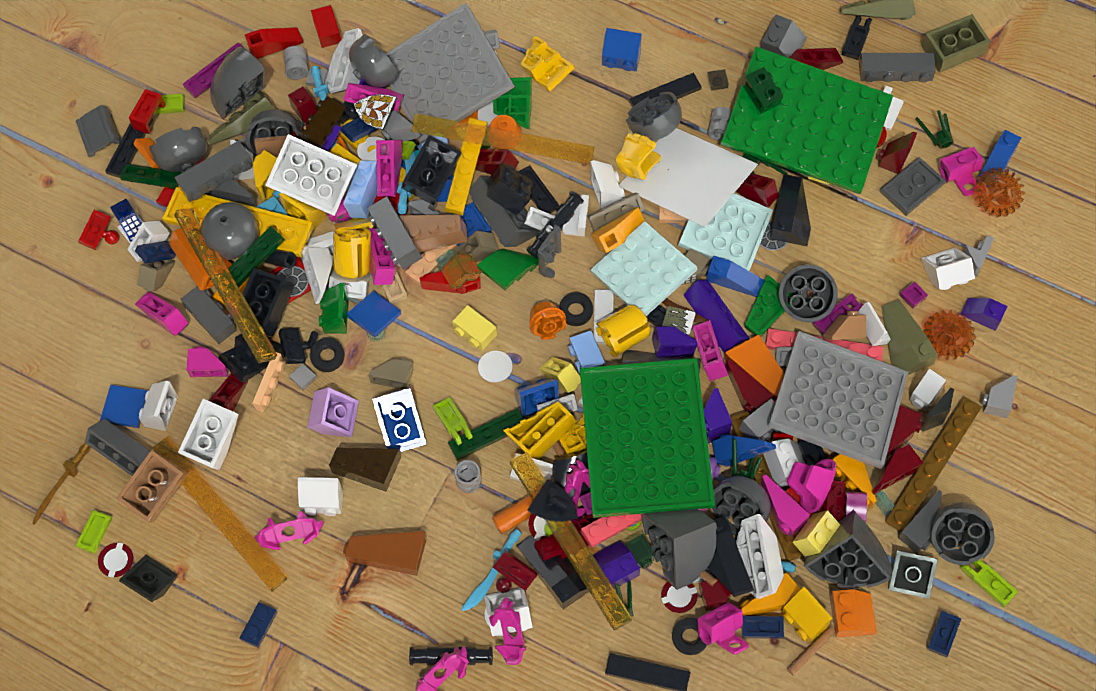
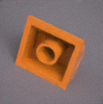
[830,590,877,638]

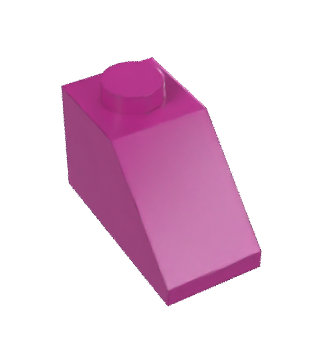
[186,347,229,377]

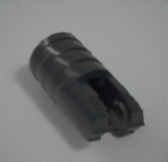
[264,250,296,269]

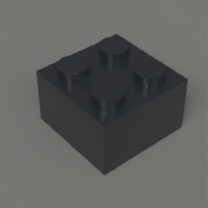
[486,162,532,216]

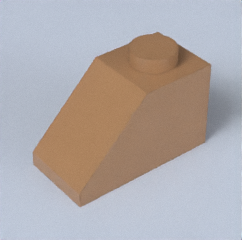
[823,311,867,340]

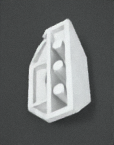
[325,28,362,93]
[736,514,784,599]

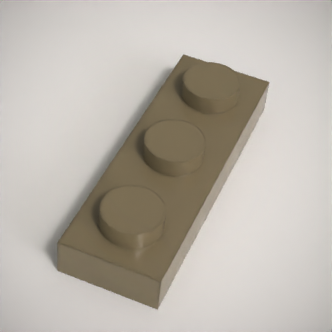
[587,192,645,232]

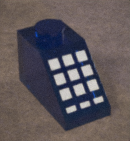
[110,199,142,242]

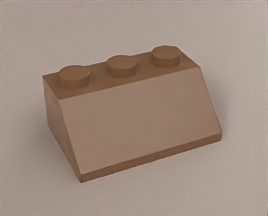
[116,450,189,522]

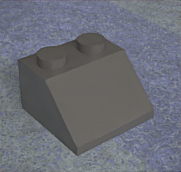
[761,15,807,58]

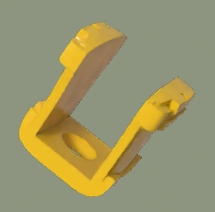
[616,133,662,180]

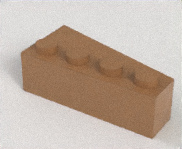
[398,215,468,253]

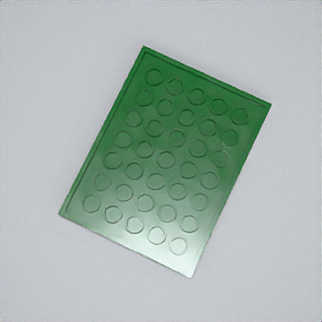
[720,46,894,194]
[580,358,715,518]

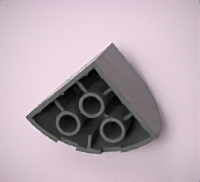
[210,47,265,120]
[641,509,717,590]
[804,511,892,589]

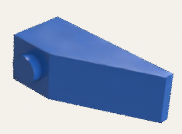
[976,130,1022,190]
[707,256,765,297]
[712,434,776,467]

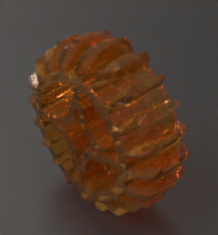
[973,167,1025,218]
[923,309,976,361]

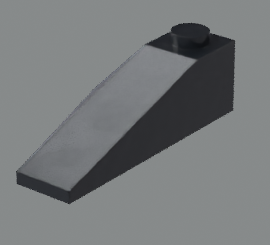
[771,174,811,246]
[707,516,754,597]
[516,535,596,610]

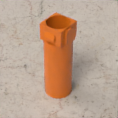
[492,487,542,534]

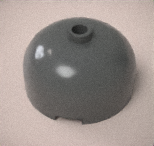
[349,34,398,88]
[626,92,682,141]
[246,109,301,156]
[149,126,207,172]
[201,202,260,260]
[779,265,838,322]
[712,476,771,536]
[931,502,995,565]

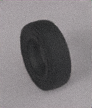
[559,292,593,326]
[310,338,345,372]
[672,617,707,655]

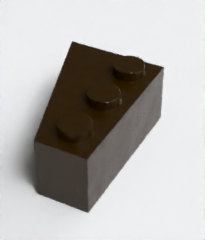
[297,96,346,148]
[329,447,401,492]

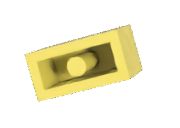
[452,305,497,351]
[793,510,840,557]

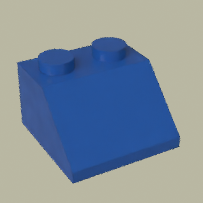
[602,28,642,71]

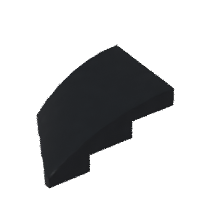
[219,329,283,383]
[552,450,591,499]

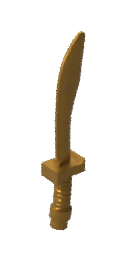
[32,442,90,525]

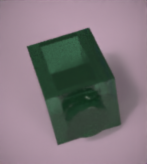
[625,534,655,569]

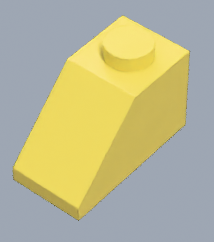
[539,356,581,393]

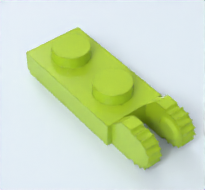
[432,397,473,445]
[961,559,1018,608]

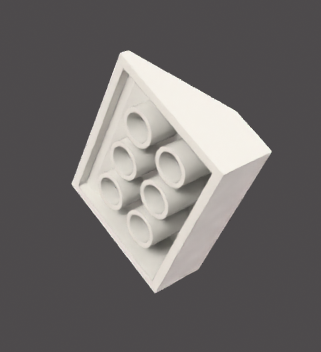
[265,134,358,216]

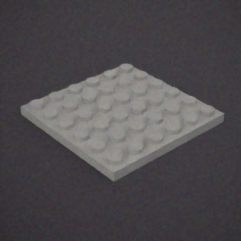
[386,3,515,143]
[768,331,908,469]

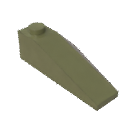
[840,0,916,20]
[206,90,275,145]
[881,299,938,375]

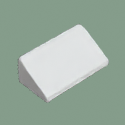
[524,207,555,234]
[537,394,578,412]

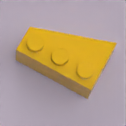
[503,402,577,460]

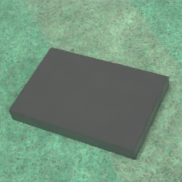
[880,157,946,216]

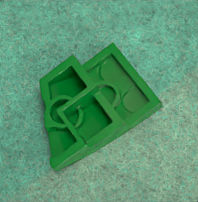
[493,77,532,129]
[477,249,539,291]

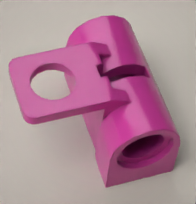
[940,147,983,197]
[698,602,749,655]

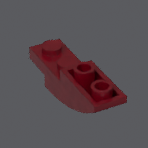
[534,514,602,561]

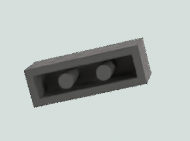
[181,286,237,344]

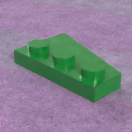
[745,275,797,337]

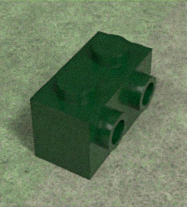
[742,67,783,114]

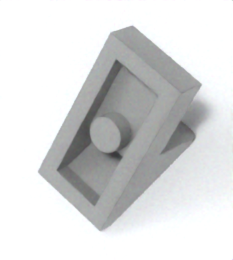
[408,199,441,215]
[963,235,994,277]

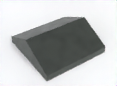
[920,388,954,432]
[889,550,938,599]
[119,555,178,602]

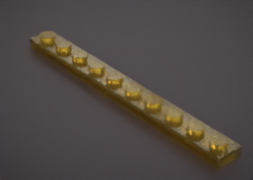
[411,113,595,165]
[174,208,277,363]
[152,436,287,592]
[510,452,632,631]

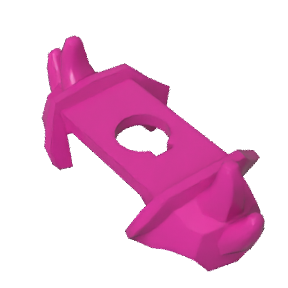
[564,460,590,528]
[254,511,324,551]
[489,597,526,665]
[415,646,469,691]

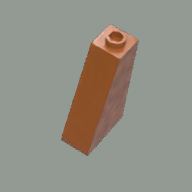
[343,531,427,576]

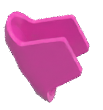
[787,459,836,513]

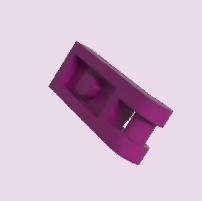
[813,293,864,335]

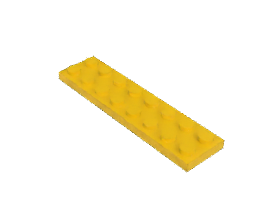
[162,187,314,258]

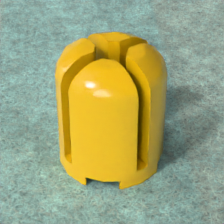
[333,226,371,279]
[596,305,650,357]

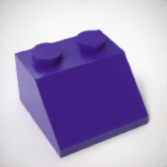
[704,388,732,444]
[585,541,640,594]

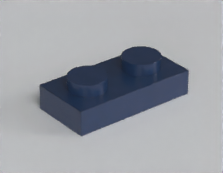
[341,117,377,143]
[135,241,176,264]
[239,602,278,648]
[927,611,961,658]
[742,616,784,639]

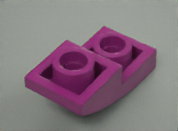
[845,492,867,523]

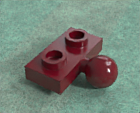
[822,481,846,522]
[493,550,538,593]

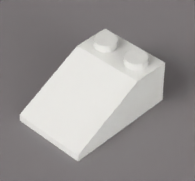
[178,399,239,470]

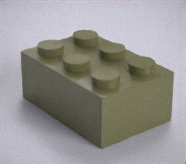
[922,14,991,73]

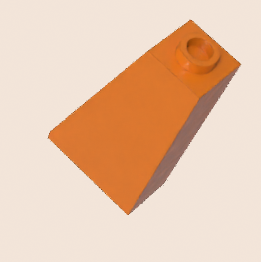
[170,226,232,291]
[724,335,784,400]

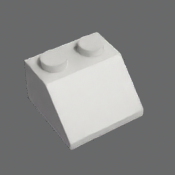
[590,160,625,209]
[921,247,975,290]
[139,381,178,431]
[763,439,806,487]
[298,477,343,516]
[484,588,533,637]

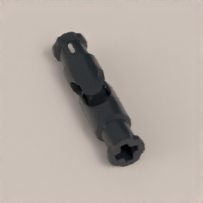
[526,191,584,259]
[409,647,493,666]

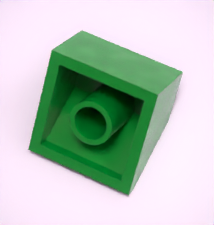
[319,283,349,334]

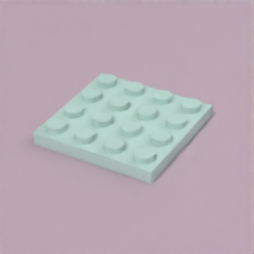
[678,193,773,271]
[590,221,697,316]

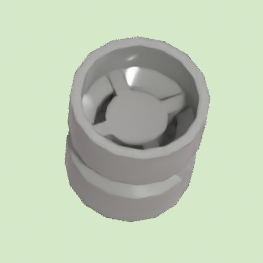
[283,46,309,80]
[708,107,732,141]
[454,460,482,493]

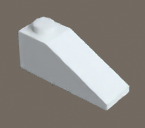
[302,248,334,304]

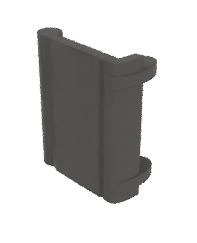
[76,105,121,157]
[537,226,562,278]

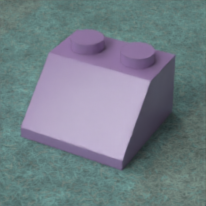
[307,387,359,437]

